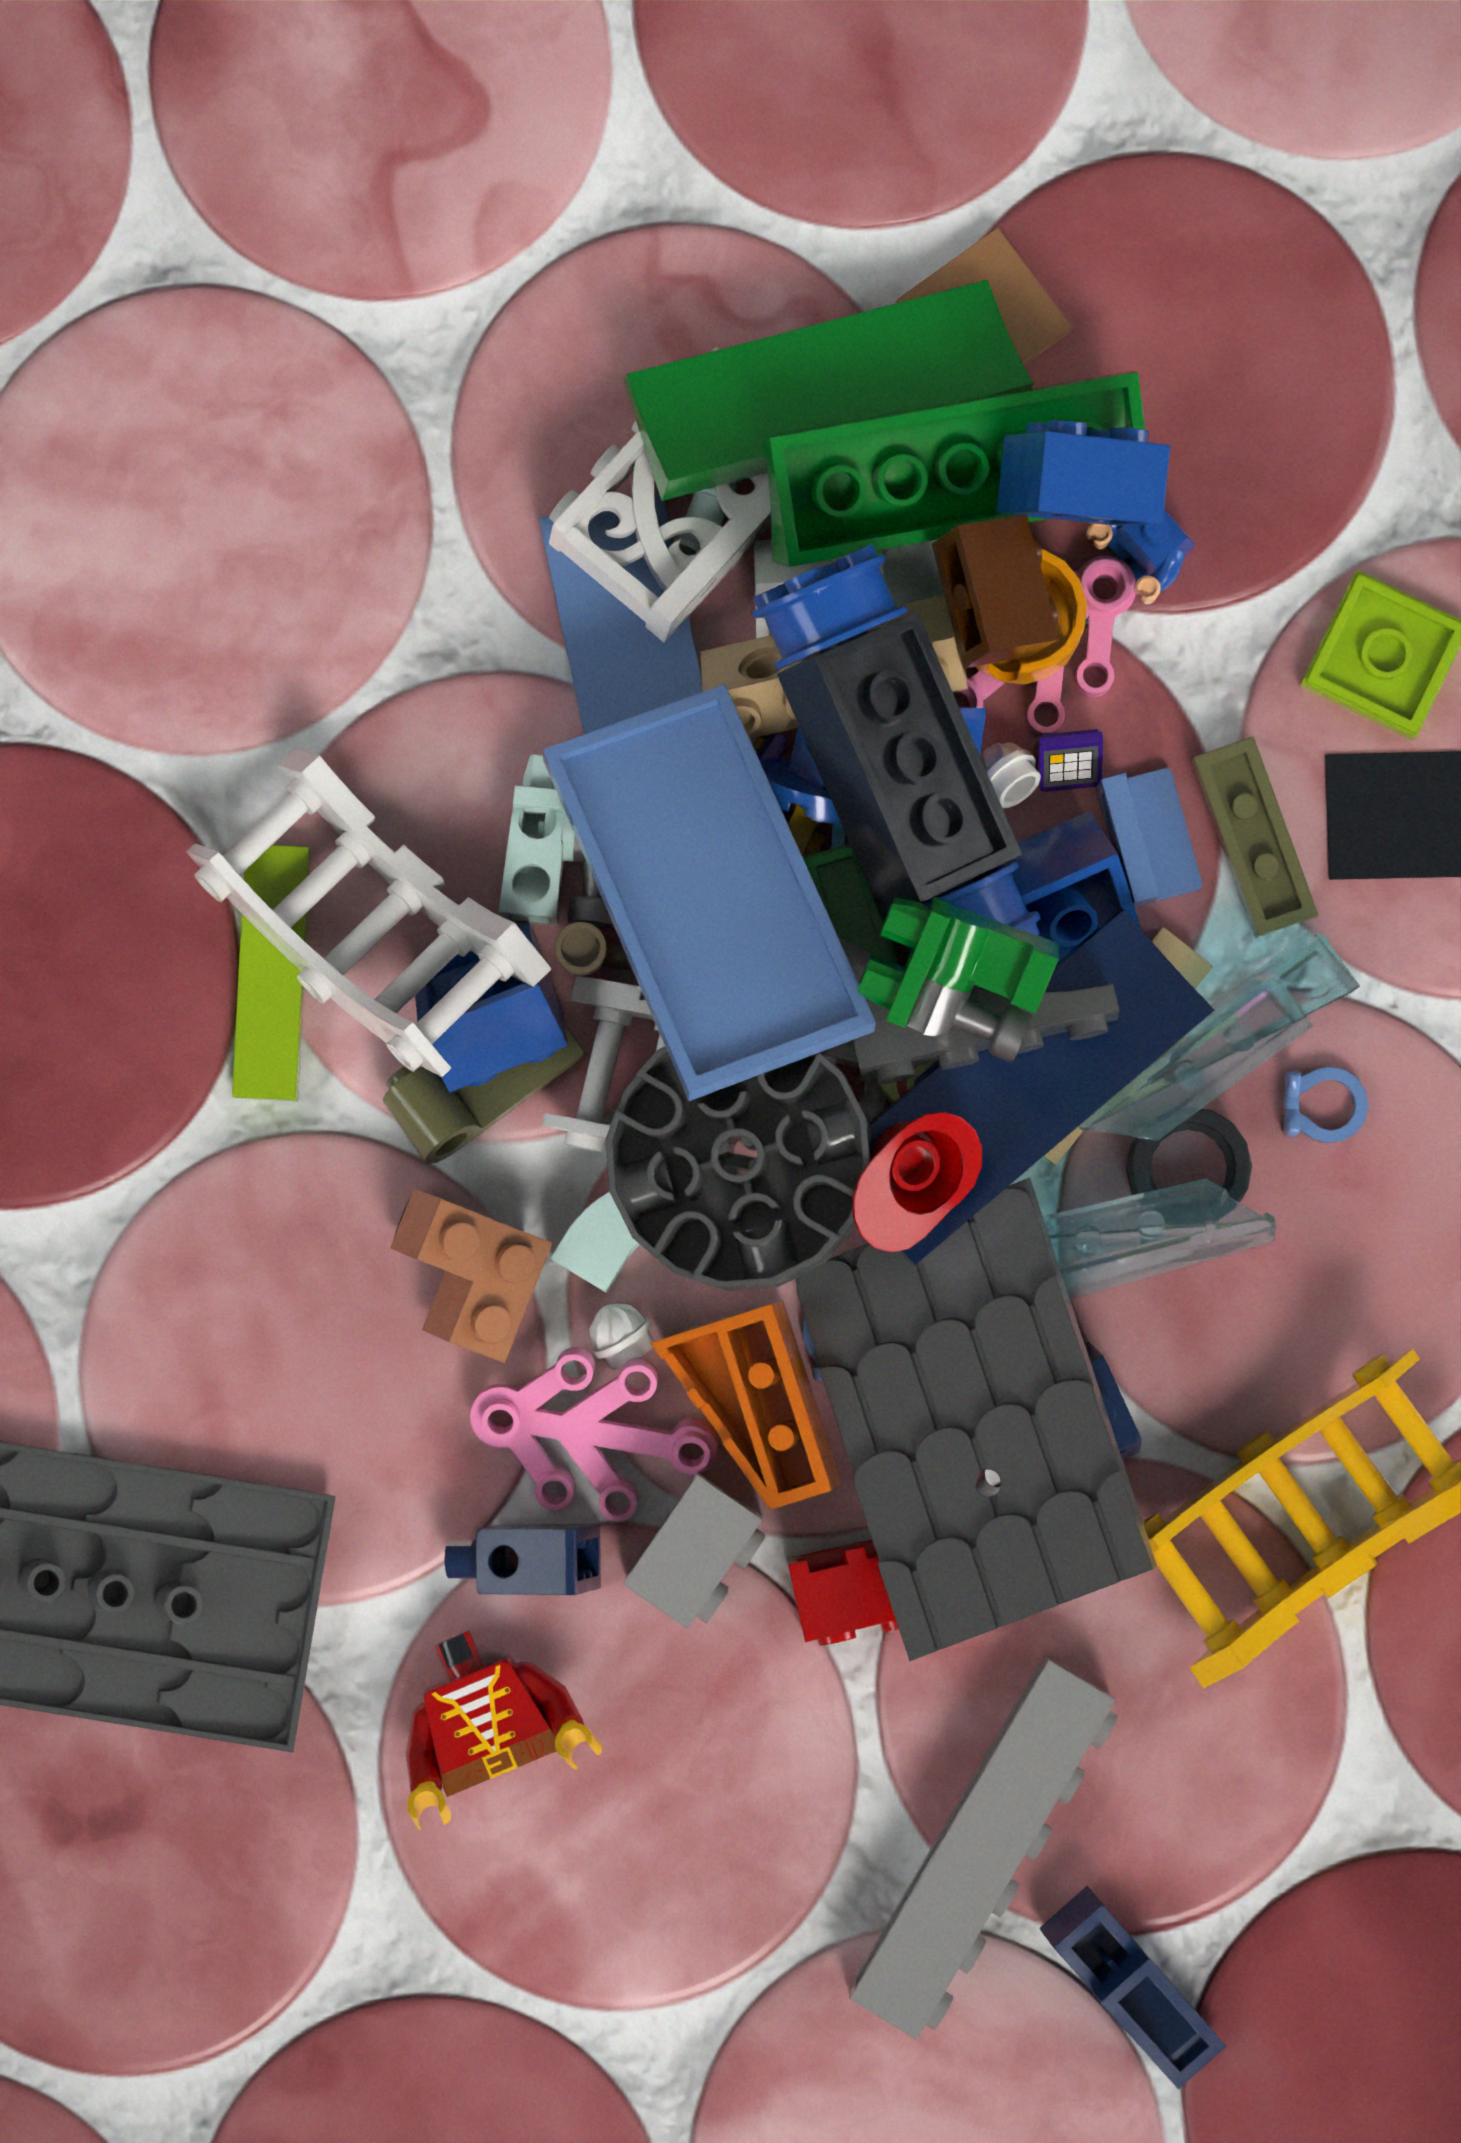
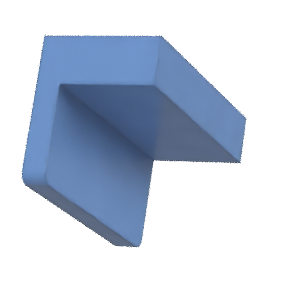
[1096,768,1202,908]

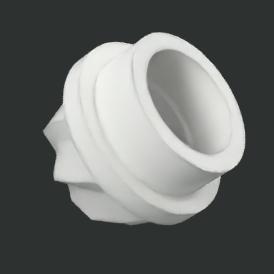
[980,742,1041,808]
[589,1303,654,1370]

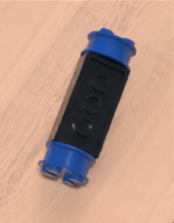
[751,545,1041,954]

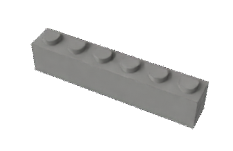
[848,1655,1118,2040]

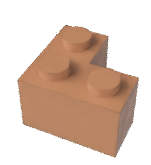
[390,1189,552,1364]

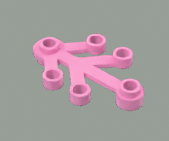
[953,556,1136,736]
[470,1347,719,1522]

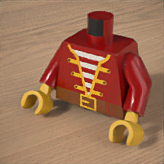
[405,1630,602,1830]

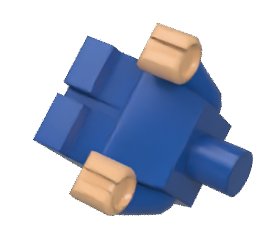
[1086,508,1195,604]

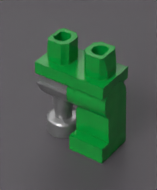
[857,897,1059,1063]

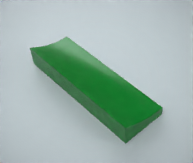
[624,279,1034,501]
[763,371,1145,567]

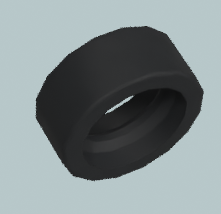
[1126,1106,1252,1229]

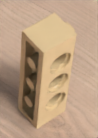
[700,594,968,739]

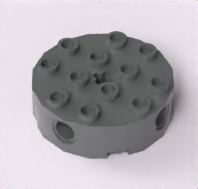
[606,1046,872,1291]

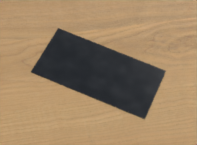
[1325,751,1461,880]

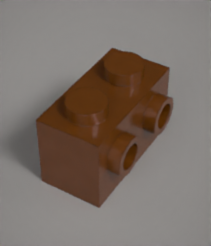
[931,514,1059,668]

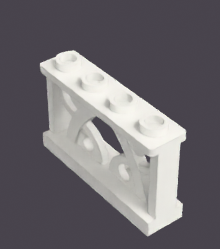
[549,347,772,643]

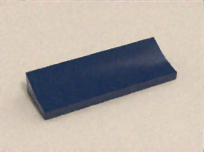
[869,909,1215,1265]

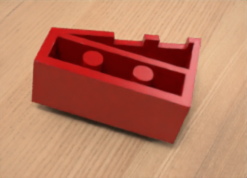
[787,1539,899,1646]

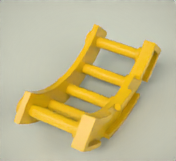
[1143,1348,1461,1689]

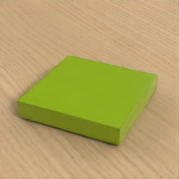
[1299,570,1461,741]

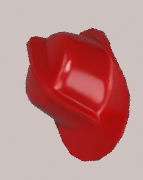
[852,1111,982,1253]

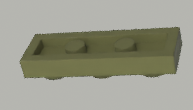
[1191,736,1318,939]

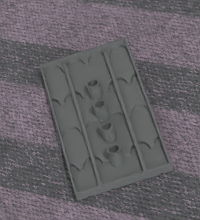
[795,1177,1157,1662]
[0,1441,336,1752]

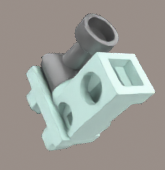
[499,754,615,928]

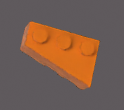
[650,1301,842,1510]

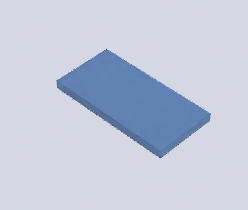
[543,684,876,1101]

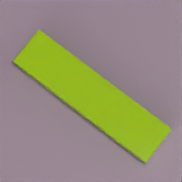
[232,845,311,1101]

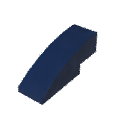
[1039,1886,1226,2089]

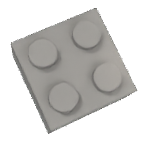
[623,1472,765,1629]

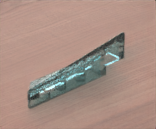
[1078,931,1360,1141]
[1043,1178,1277,1299]

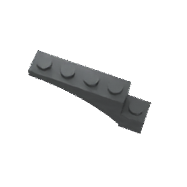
[837,935,1119,1084]

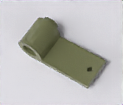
[383,1025,587,1164]

